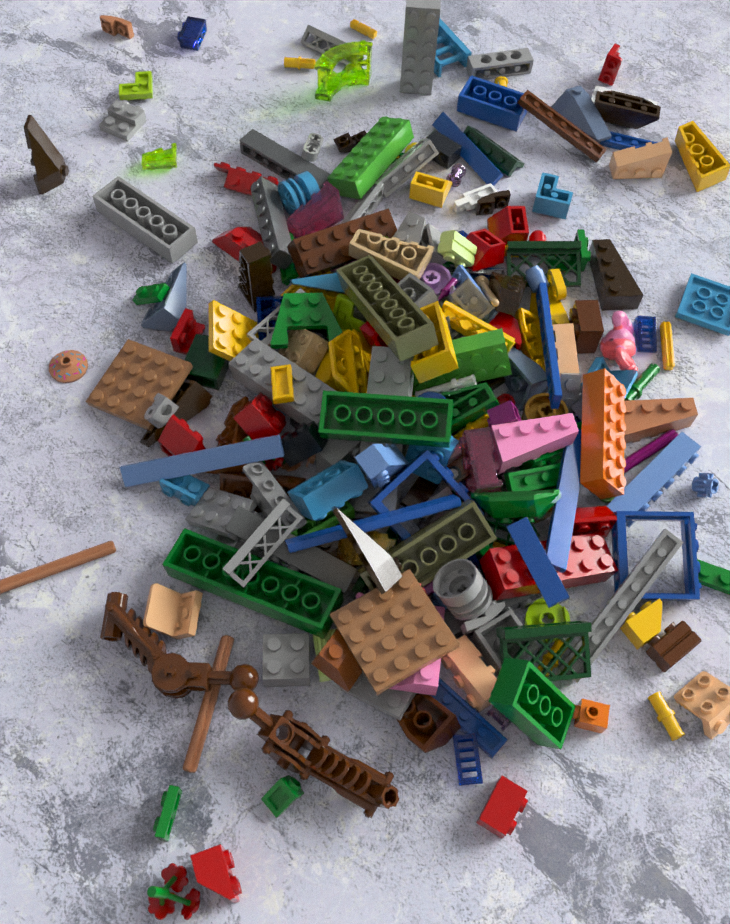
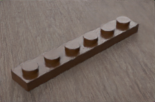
[517,90,607,163]

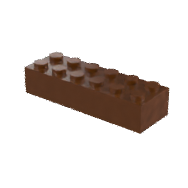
[287,208,397,278]

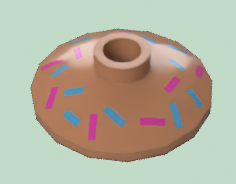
[49,350,88,383]

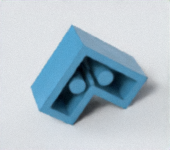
[532,172,573,220]

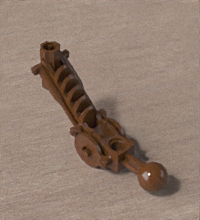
[100,592,259,699]
[228,688,399,818]

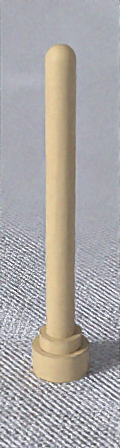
[474,275,499,307]

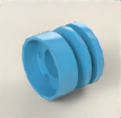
[278,171,322,218]

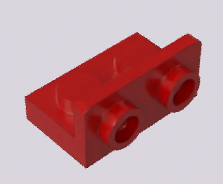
[598,43,623,86]
[170,308,205,355]

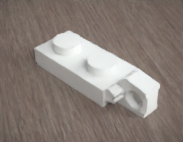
[453,183,498,213]

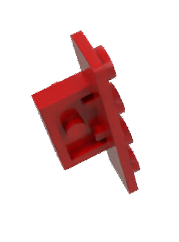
[214,162,279,197]

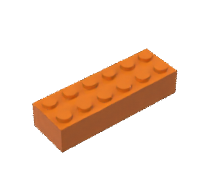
[580,368,626,499]

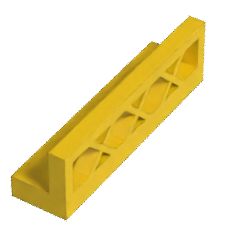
[441,300,515,353]

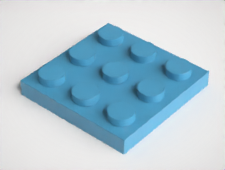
[675,273,730,336]

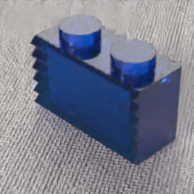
[177,16,207,51]

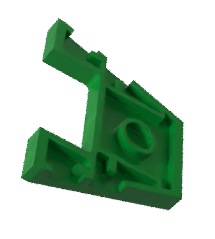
[270,292,343,349]

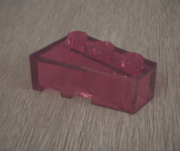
[286,181,344,239]
[459,427,503,493]

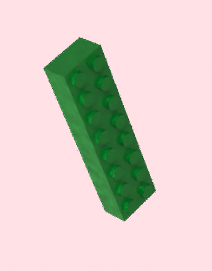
[162,528,344,639]

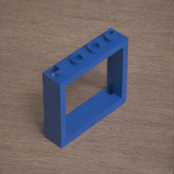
[367,449,485,541]
[611,511,702,601]

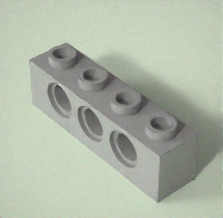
[466,48,534,80]

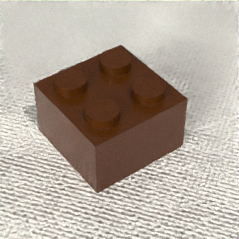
[569,300,604,354]

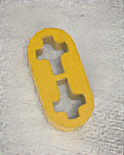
[547,269,567,301]

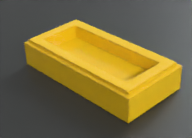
[270,364,295,404]

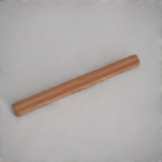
[0,541,116,594]
[182,635,234,773]

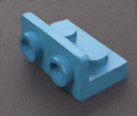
[159,475,210,507]

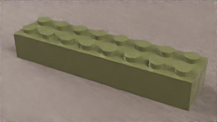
[336,255,439,362]

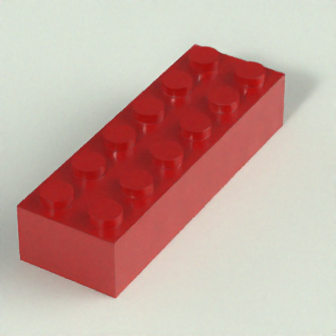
[479,532,618,601]

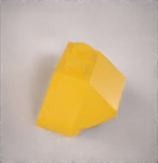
[328,329,368,393]

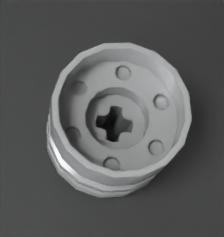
[433,559,493,620]

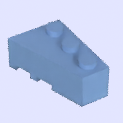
[355,444,409,489]

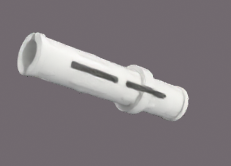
[415,374,477,397]

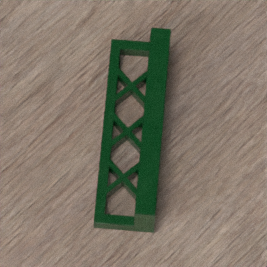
[463,125,525,177]

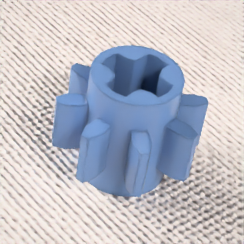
[692,473,719,498]

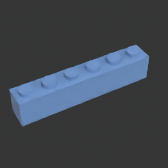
[607,432,702,528]

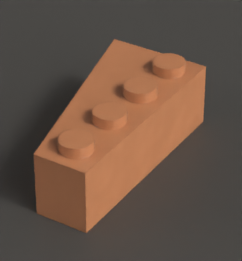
[624,398,698,443]

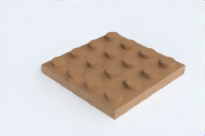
[86,339,193,431]
[330,569,459,695]

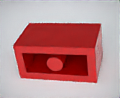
[476,775,528,839]

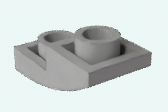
[460,600,506,635]

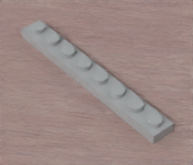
[558,529,684,683]

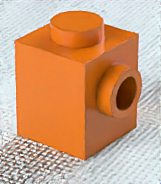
[572,698,610,733]

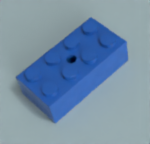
[456,75,528,132]

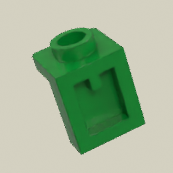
[261,775,304,818]

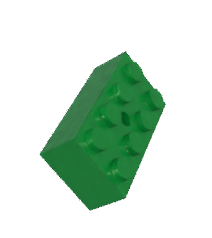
[489,658,576,750]

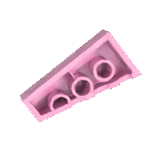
[487,413,579,474]

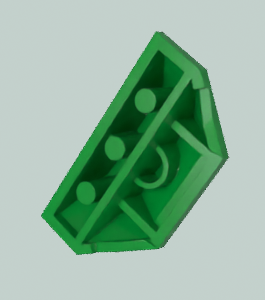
[471,489,561,524]

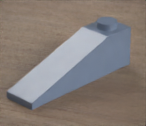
[551,86,612,142]
[141,262,187,331]
[503,347,547,412]

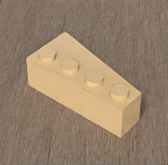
[349,229,434,280]

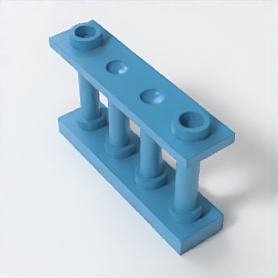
[434,18,472,78]

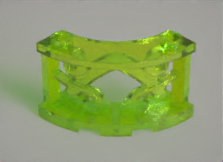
[314,40,373,102]

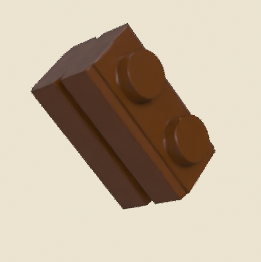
[646,621,702,672]

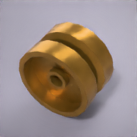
[521,393,568,421]

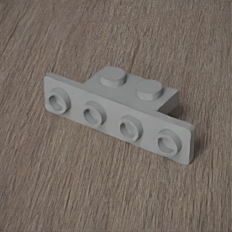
[243,461,307,532]

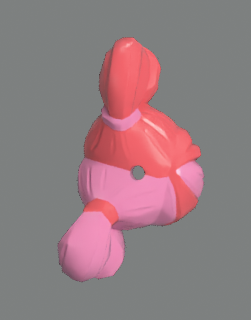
[599,311,638,371]

